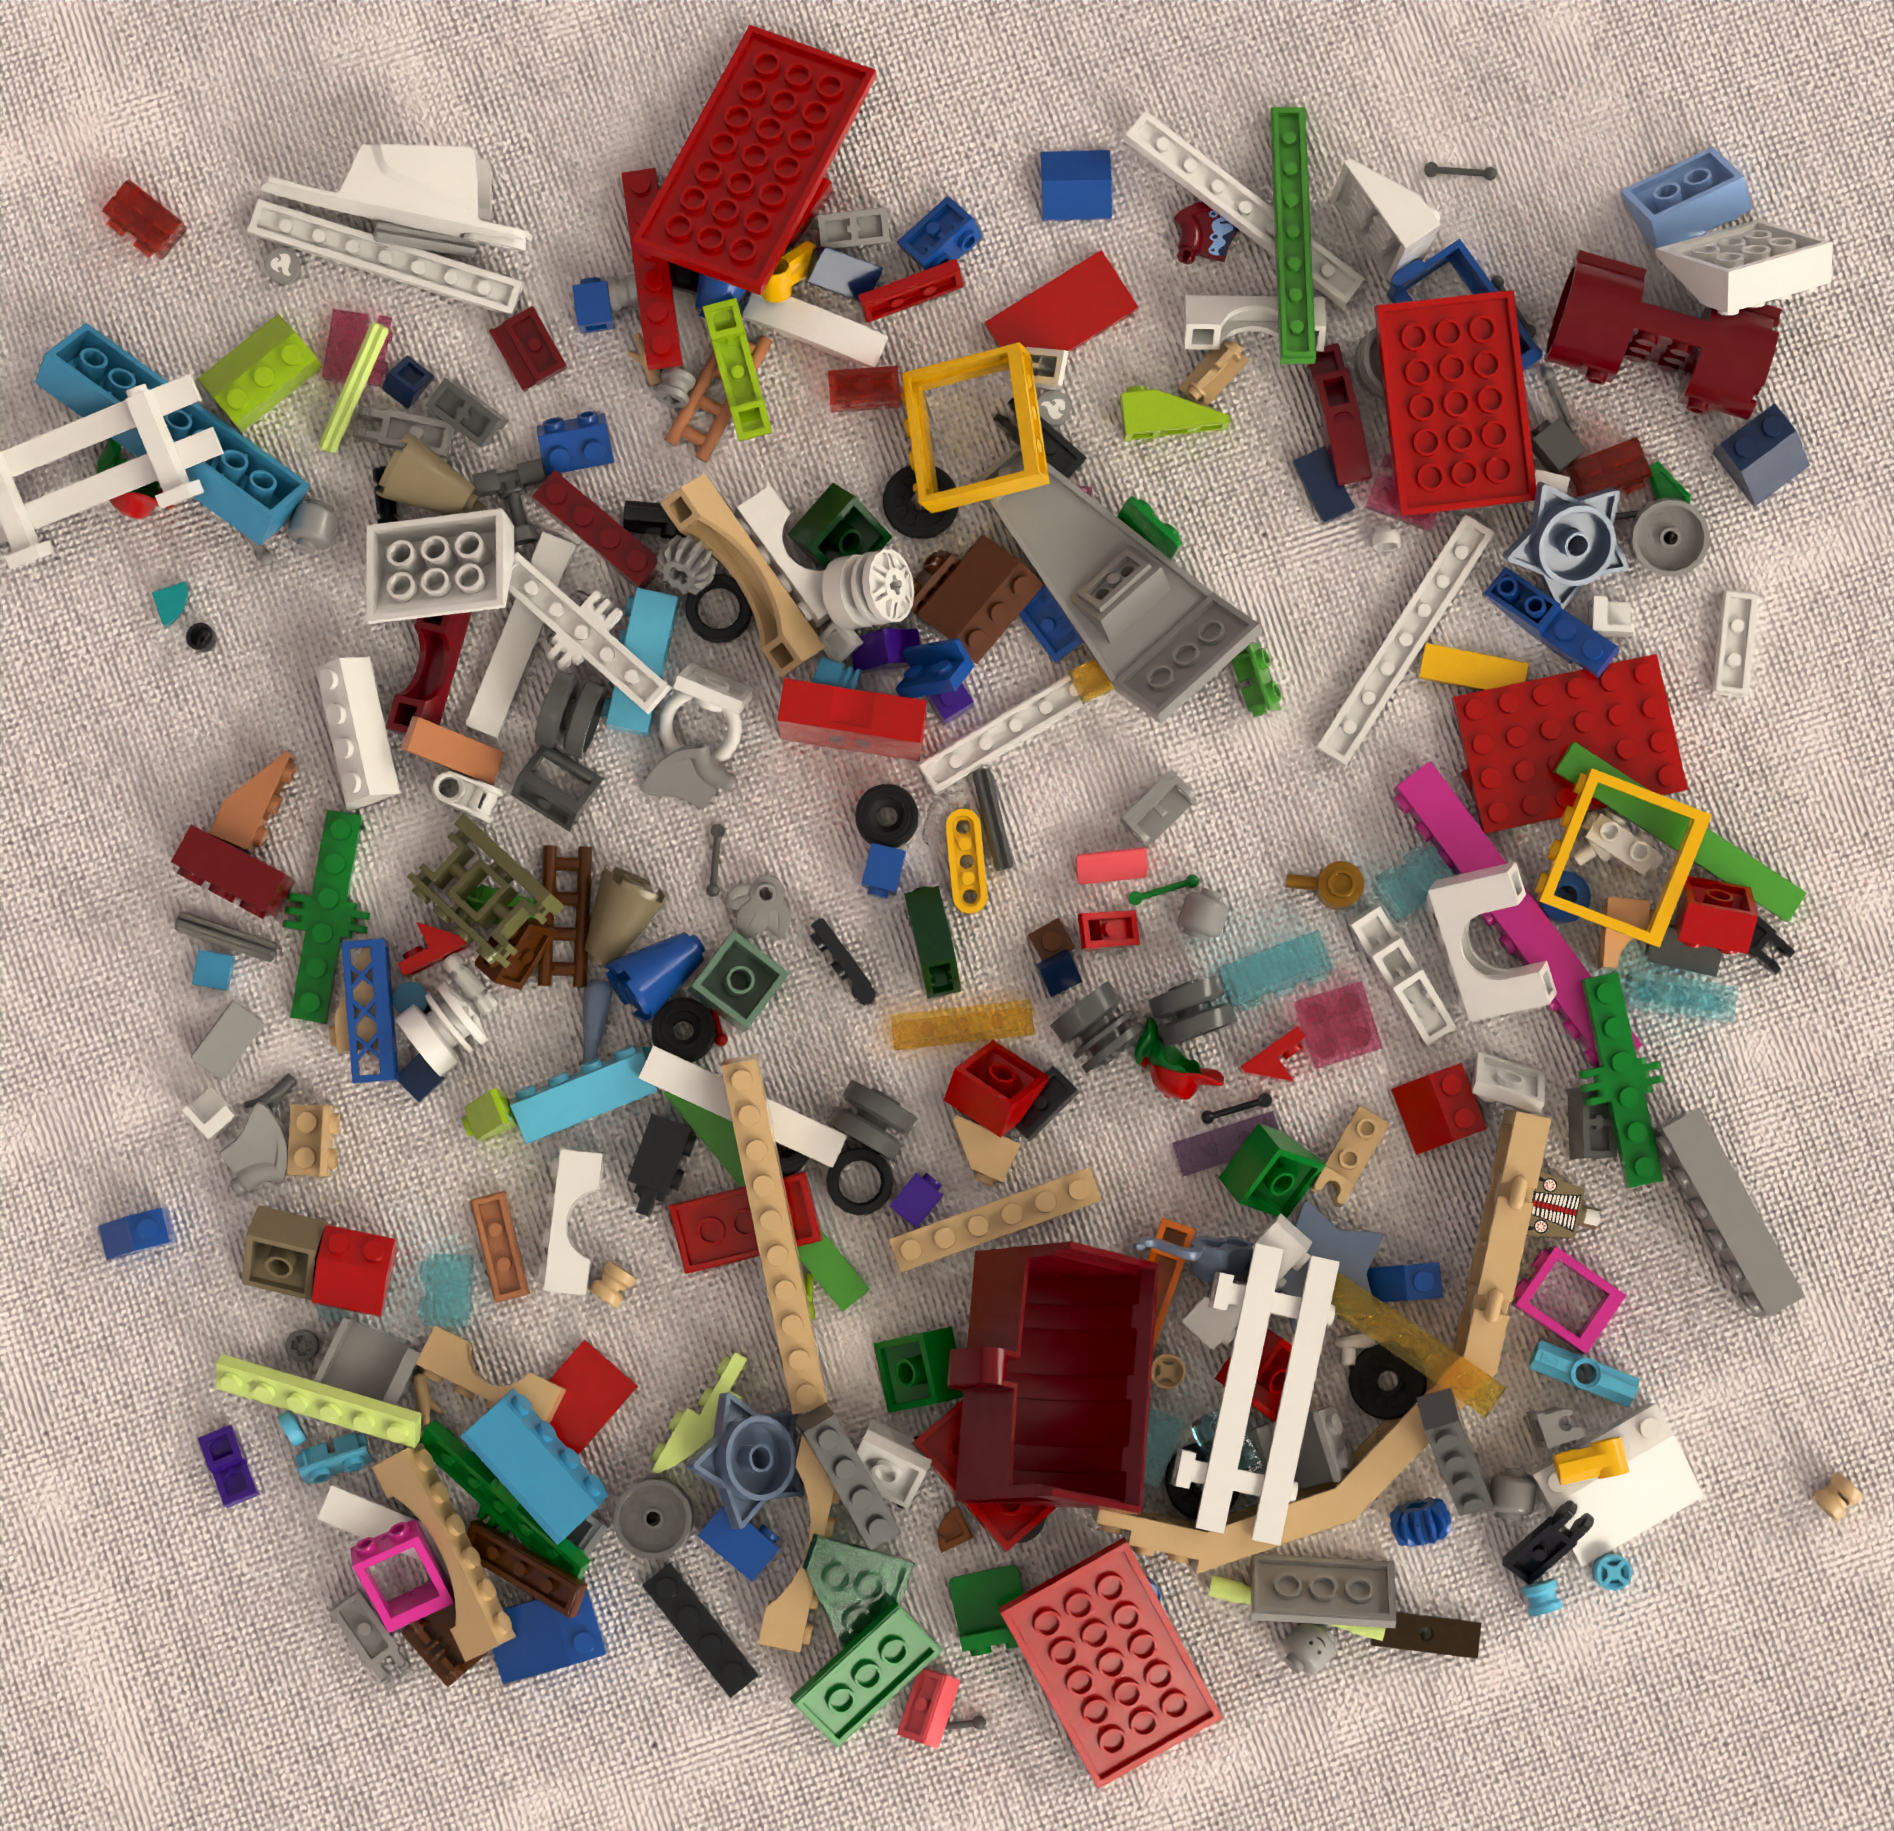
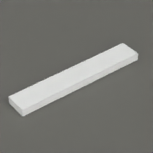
[465,531,576,739]
[917,659,1114,795]
[638,1045,848,1168]

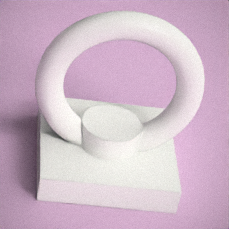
[659,662,755,763]

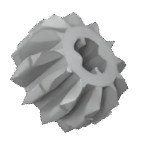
[655,535,718,595]

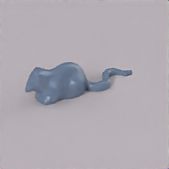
[1133,1236,1253,1283]

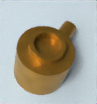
[1285,861,1364,910]

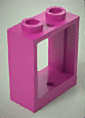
[1511,1246,1627,1354]
[350,1519,454,1633]

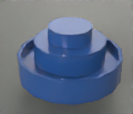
[1538,871,1591,924]

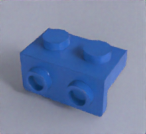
[537,411,614,476]

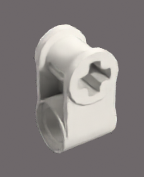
[433,771,504,824]

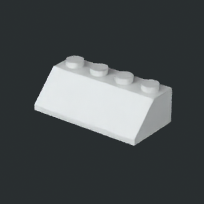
[315,657,400,811]

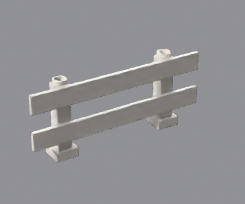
[0,374,224,570]
[1170,1243,1340,1546]

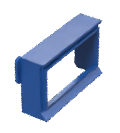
[1386,238,1543,371]

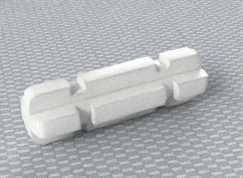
[442,953,497,1015]

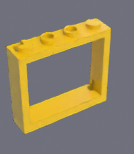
[900,342,1050,514]
[1534,768,1712,948]

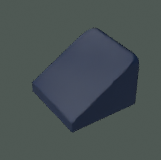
[382,355,434,409]

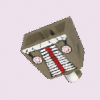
[1527,1171,1601,1239]

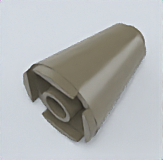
[376,432,479,515]
[584,865,668,967]

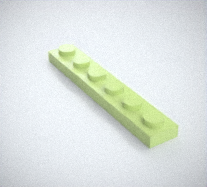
[216,1354,422,1448]

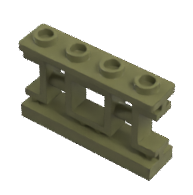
[407,814,565,968]

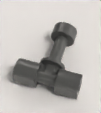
[472,458,546,546]

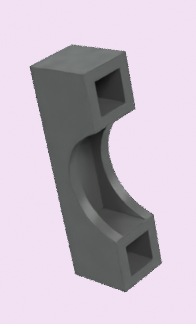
[1416,1388,1494,1516]
[795,1402,901,1551]

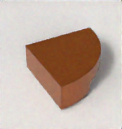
[938,1505,973,1553]

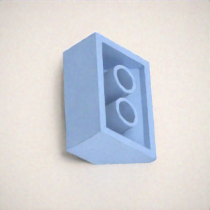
[1621,147,1752,250]

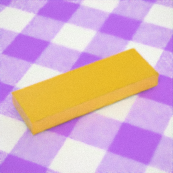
[1418,643,1529,691]

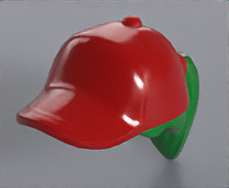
[96,438,174,519]
[1134,1017,1224,1100]

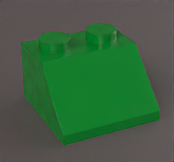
[1218,1123,1326,1218]
[873,1326,963,1413]

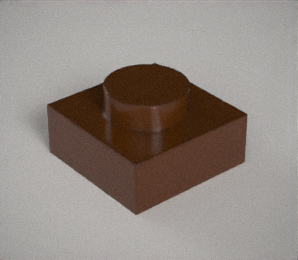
[1028,917,1076,961]

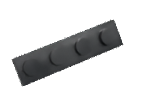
[642,1562,759,1698]

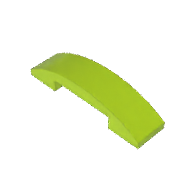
[702,298,773,442]

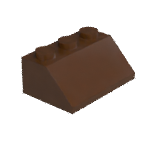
[915,534,1044,664]

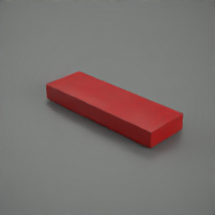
[858,259,964,323]

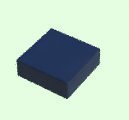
[1035,949,1083,997]
[398,1053,446,1103]

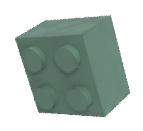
[687,930,790,1033]

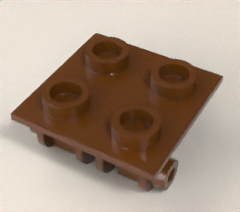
[402,1589,491,1688]

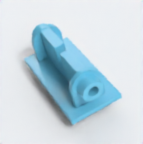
[296,1431,374,1484]

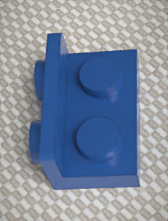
[897,196,982,271]
[1019,585,1083,663]
[895,638,975,698]

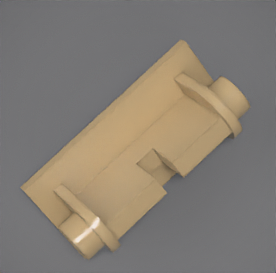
[1178,340,1250,407]

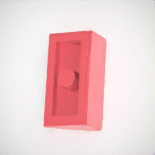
[1075,847,1147,885]
[896,1668,960,1748]

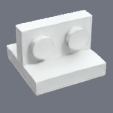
[856,1419,932,1509]

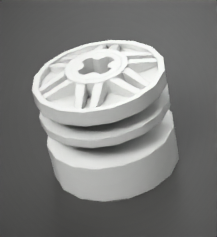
[822,549,914,630]
[395,982,489,1077]

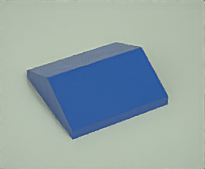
[1040,150,1112,221]

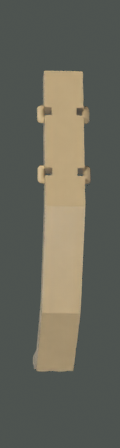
[1091,1109,1552,1574]

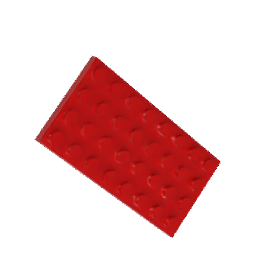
[632,24,876,296]

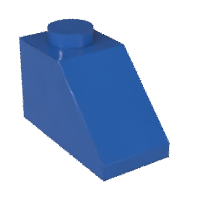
[99,1207,177,1260]
[1366,1262,1443,1303]

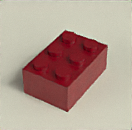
[171,824,295,919]

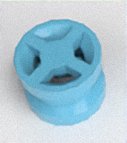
[1592,1553,1632,1591]
[1521,1579,1563,1616]

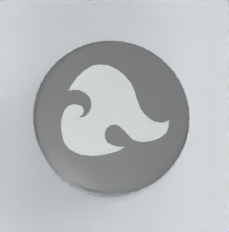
[265,248,301,285]
[1038,390,1071,427]

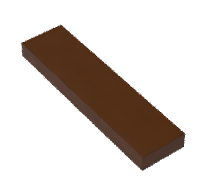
[467,1519,588,1618]

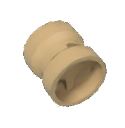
[588,1260,637,1309]
[1151,1353,1186,1389]
[1812,1472,1863,1522]

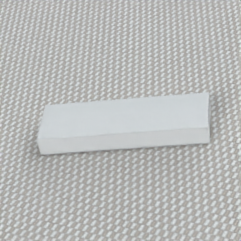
[1711,589,1759,698]

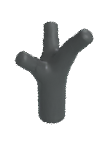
[244,1073,298,1118]

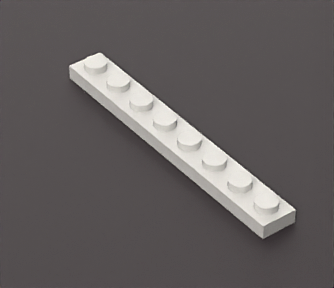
[1123,110,1365,309]
[247,199,524,317]
[1315,514,1495,767]

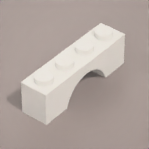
[1183,295,1327,352]
[734,485,831,629]
[538,1149,605,1296]
[1181,1213,1312,1350]

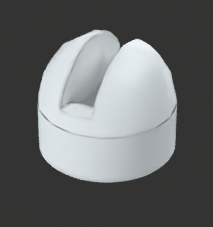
[1373,523,1401,552]

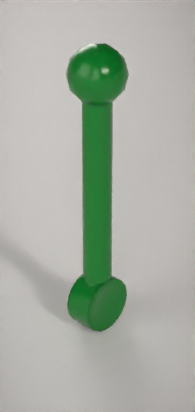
[1128,874,1199,906]

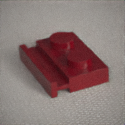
[489,306,568,392]

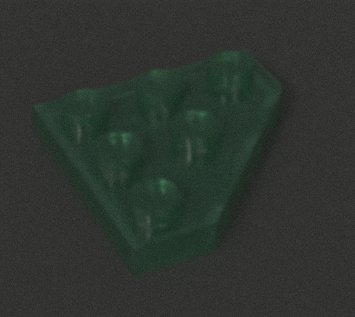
[802,1533,915,1649]

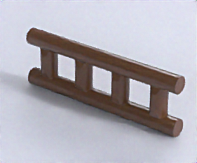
[538,845,592,988]

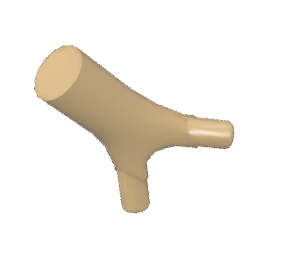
[628,333,663,387]
[413,1374,444,1427]

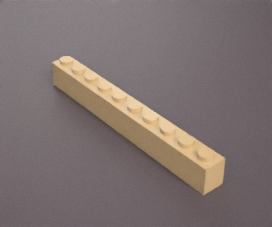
[721,1054,828,1415]

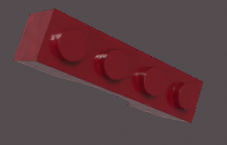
[532,470,659,589]
[386,612,472,737]

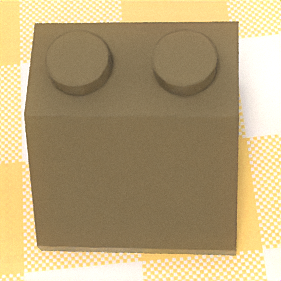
[242,1205,327,1300]

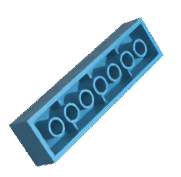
[35,323,310,546]

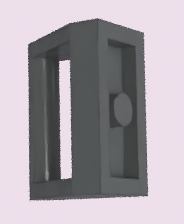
[511,745,604,832]

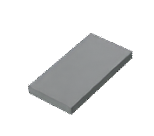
[1250,1554,1396,1628]

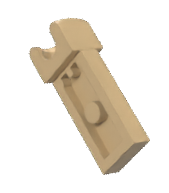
[1310,1105,1390,1207]

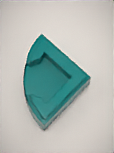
[152,581,189,627]

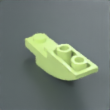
[650,1352,749,1474]

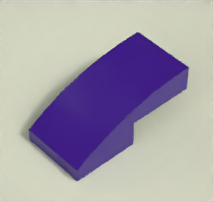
[198,1425,260,1508]

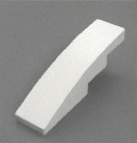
[742,293,888,369]
[1347,904,1456,1046]
[317,1485,448,1571]

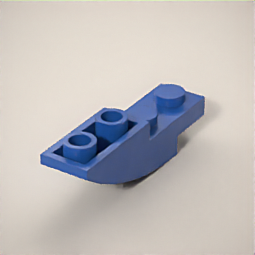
[1484,567,1619,678]

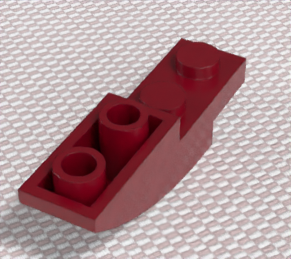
[1306,343,1372,486]

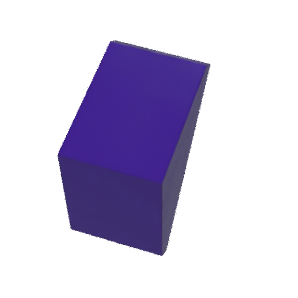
[851,629,920,674]

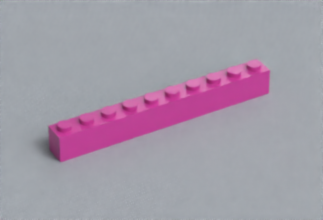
[1393,761,1642,1068]

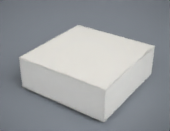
[818,622,864,663]

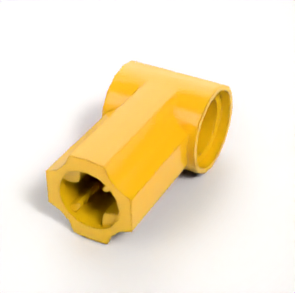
[761,240,817,303]
[1553,1436,1630,1485]

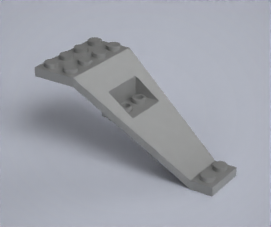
[972,444,1262,724]

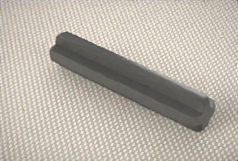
[973,768,1013,871]
[175,912,278,962]

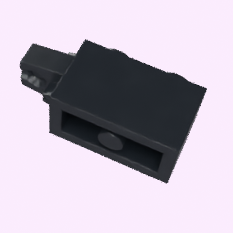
[627,1113,697,1218]

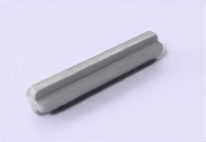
[373,221,477,257]

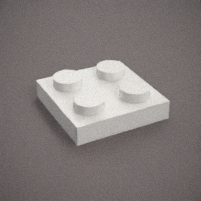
[1472,1051,1545,1114]

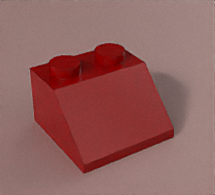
[1675,876,1758,955]
[944,1040,1050,1138]
[1391,1062,1487,1155]
[311,1225,398,1317]
[1214,1328,1319,1422]

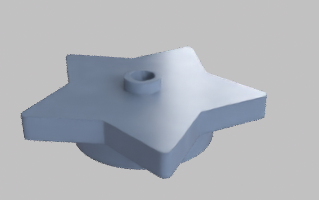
[1503,481,1630,609]
[1280,1202,1383,1335]
[686,1392,805,1529]

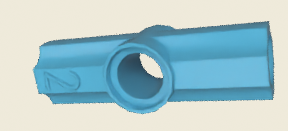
[1528,1339,1640,1408]

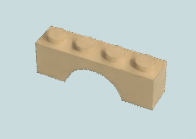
[416,1325,567,1424]

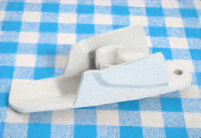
[260,144,533,251]

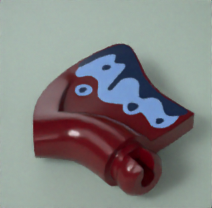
[1174,201,1240,265]

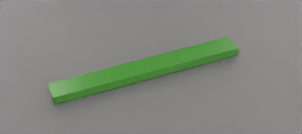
[1270,107,1316,364]
[1553,742,1807,922]
[663,1091,870,1311]

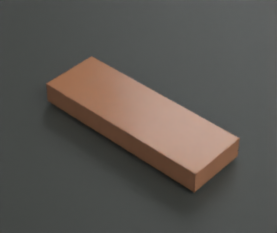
[401,716,505,785]
[470,1191,530,1303]

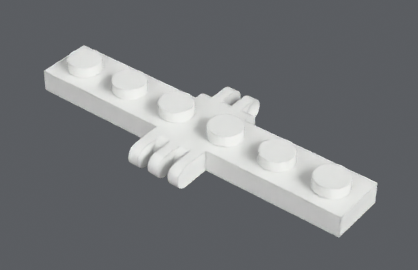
[508,552,672,715]

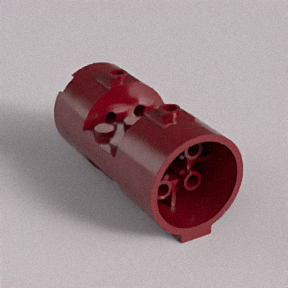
[1544,250,1782,420]

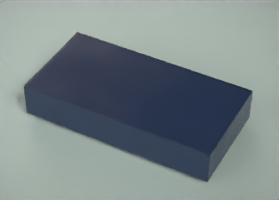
[1292,446,1355,525]

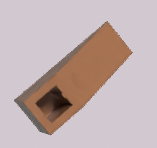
[209,751,297,853]

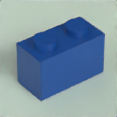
[697,1505,781,1582]

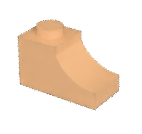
[1597,897,1654,971]

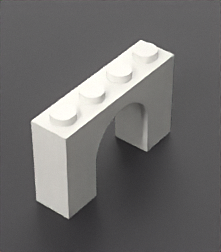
[1427,861,1557,1022]

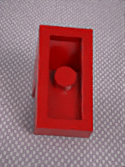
[1077,910,1140,952]
[397,922,470,979]
[1238,1026,1306,1083]

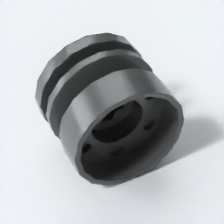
[1050,981,1145,1074]

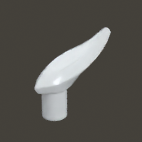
[1335,1332,1403,1365]

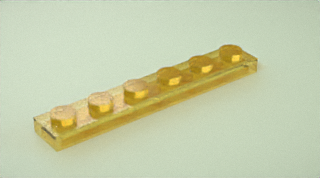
[1331,1272,1506,1418]

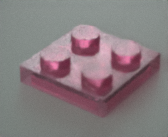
[1293,981,1383,1070]

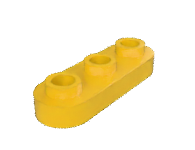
[946,809,988,915]

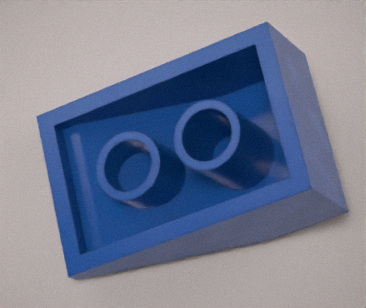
[493,1588,606,1684]

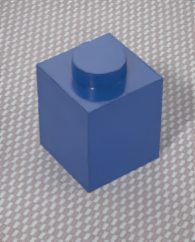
[572,277,615,334]
[861,843,906,899]

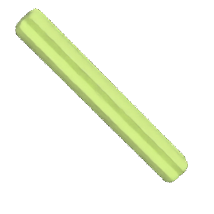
[318,322,389,454]

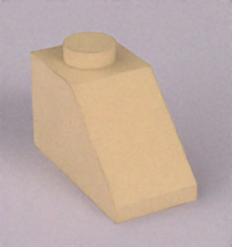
[953,1115,1021,1187]

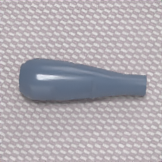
[582,979,612,1064]

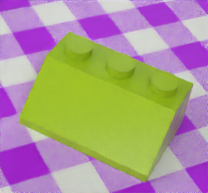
[197,314,323,433]

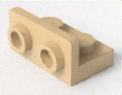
[287,1104,340,1177]

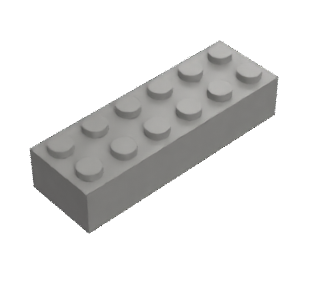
[1653,1108,1806,1317]

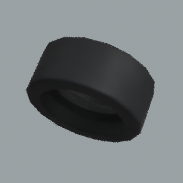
[685,574,752,643]
[826,1148,893,1216]

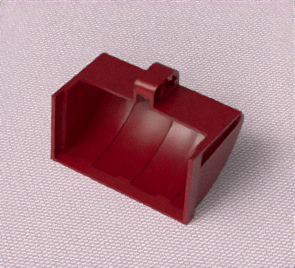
[947,1241,1159,1515]

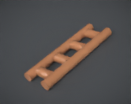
[664,335,773,463]

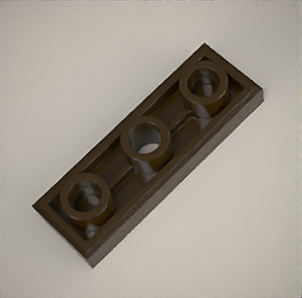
[1370,1611,1482,1659]

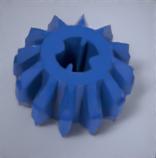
[1390,1497,1452,1548]

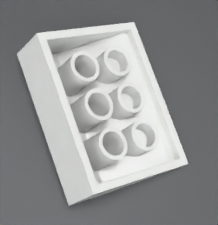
[1330,158,1441,283]
[1655,220,1833,315]
[366,508,514,624]
[1527,1403,1704,1567]

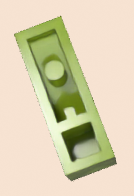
[1119,385,1230,441]
[461,1088,518,1141]

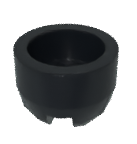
[186,623,217,653]

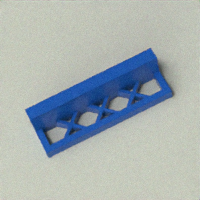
[341,938,399,1084]

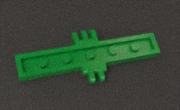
[282,810,370,1024]
[1578,972,1665,1188]
[418,1419,591,1580]

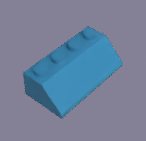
[460,1388,609,1545]

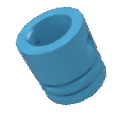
[812,657,862,690]

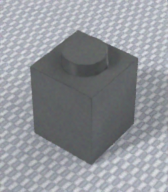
[1531,417,1586,474]

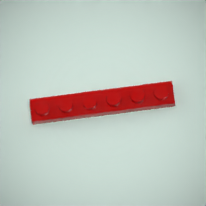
[621,168,683,371]

